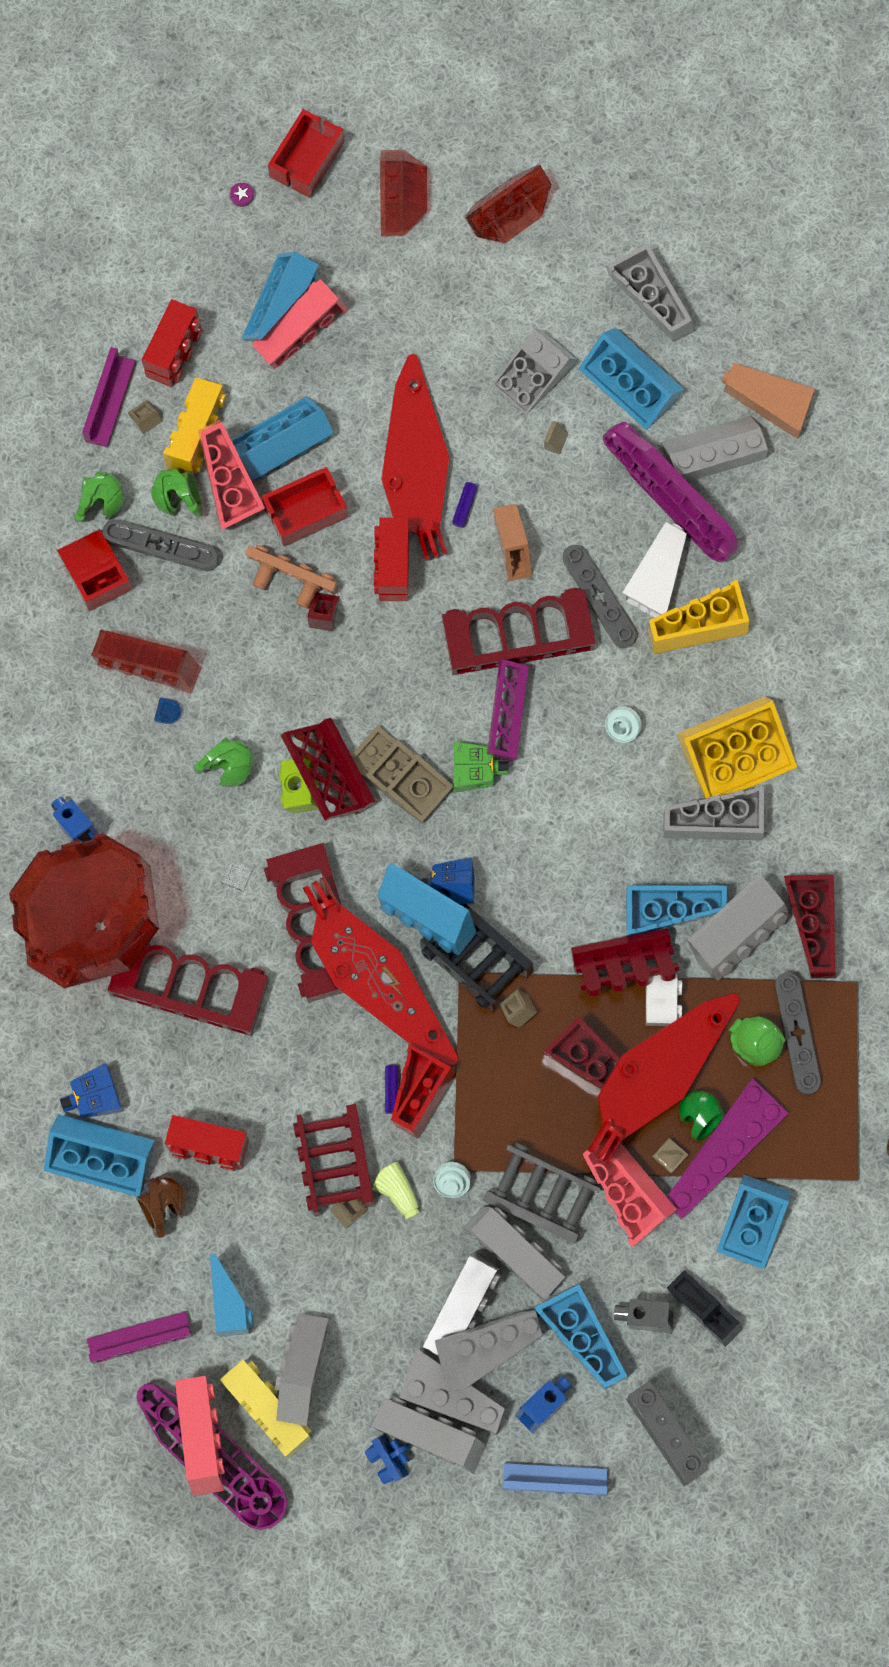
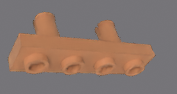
[245,545,339,609]

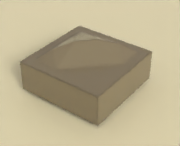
[652,1138,688,1174]

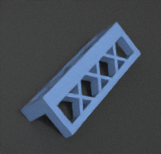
[503,1463,607,1496]

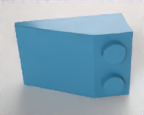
[716,1175,792,1269]
[210,1254,254,1337]

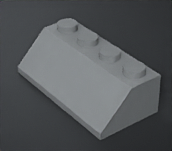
[661,416,768,482]
[688,874,789,981]

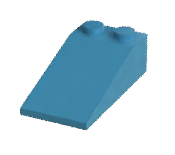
[241,251,319,341]

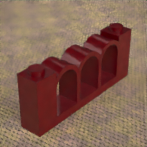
[442,588,596,676]
[263,843,343,1003]
[107,933,269,1036]

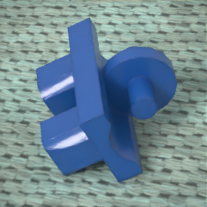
[365,1434,410,1484]

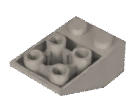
[492,329,577,415]

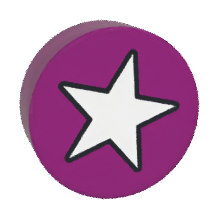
[230,183,254,207]

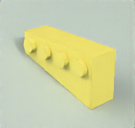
[220,1359,311,1459]

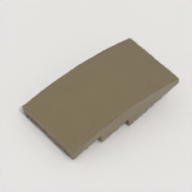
[351,725,453,823]

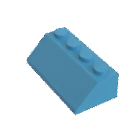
[578,328,684,430]
[231,396,334,481]
[377,863,477,955]
[44,1114,155,1196]

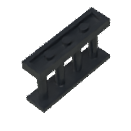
[420,904,534,1013]

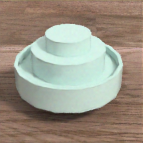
[605,706,642,743]
[433,1162,471,1198]

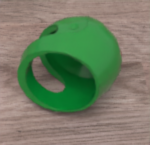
[679,1090,724,1141]

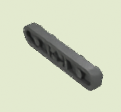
[102,519,218,571]
[563,545,636,648]
[775,972,821,1095]

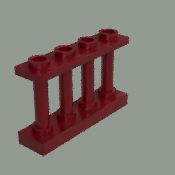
[293,1104,375,1217]

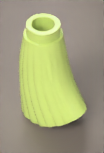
[372,1162,420,1220]

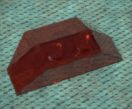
[380,150,428,236]
[464,164,552,243]

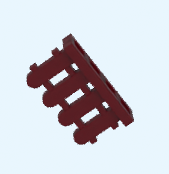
[571,928,679,996]

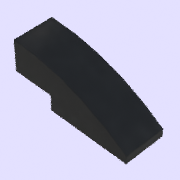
[667,1270,743,1347]

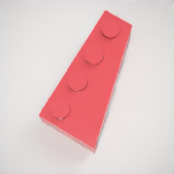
[252,279,348,369]
[198,420,265,530]
[583,1144,677,1247]
[175,1376,225,1496]

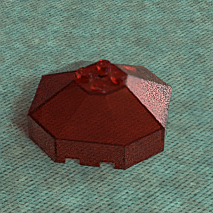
[9,833,159,989]

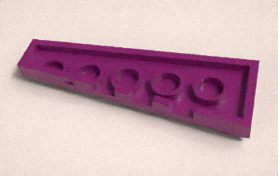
[667,1079,789,1220]

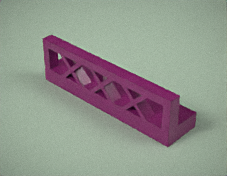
[82,347,136,448]
[487,659,529,763]
[87,1311,192,1364]

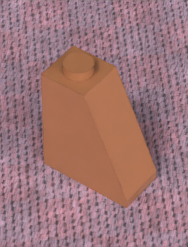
[493,504,532,582]

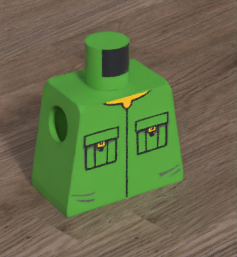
[454,742,508,793]

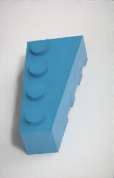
[626,885,727,936]
[534,1284,627,1390]

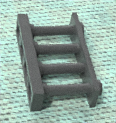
[483,1142,601,1244]
[626,1381,709,1487]

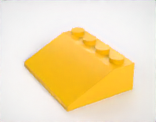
[677,696,797,799]

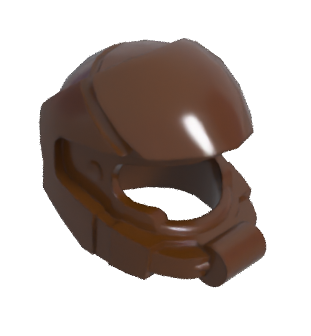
[136,1176,189,1238]

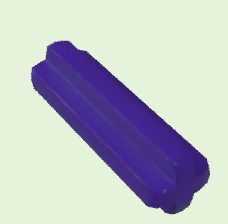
[452,482,477,528]
[385,1065,399,1114]

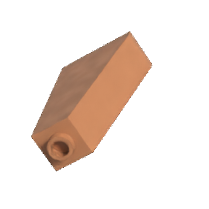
[722,362,815,438]

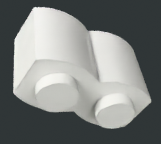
[646,974,682,1026]

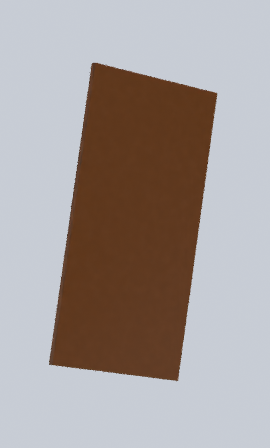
[454,973,858,1181]

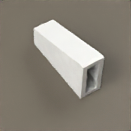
[621,522,687,618]

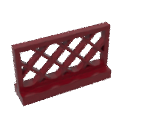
[281,718,375,821]

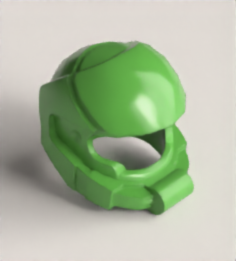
[151,468,202,516]
[74,472,124,522]
[194,737,254,787]
[728,1016,786,1067]

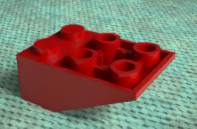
[57,529,132,611]

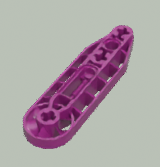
[603,422,738,562]
[136,1383,287,1530]

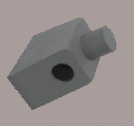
[614,1299,675,1334]

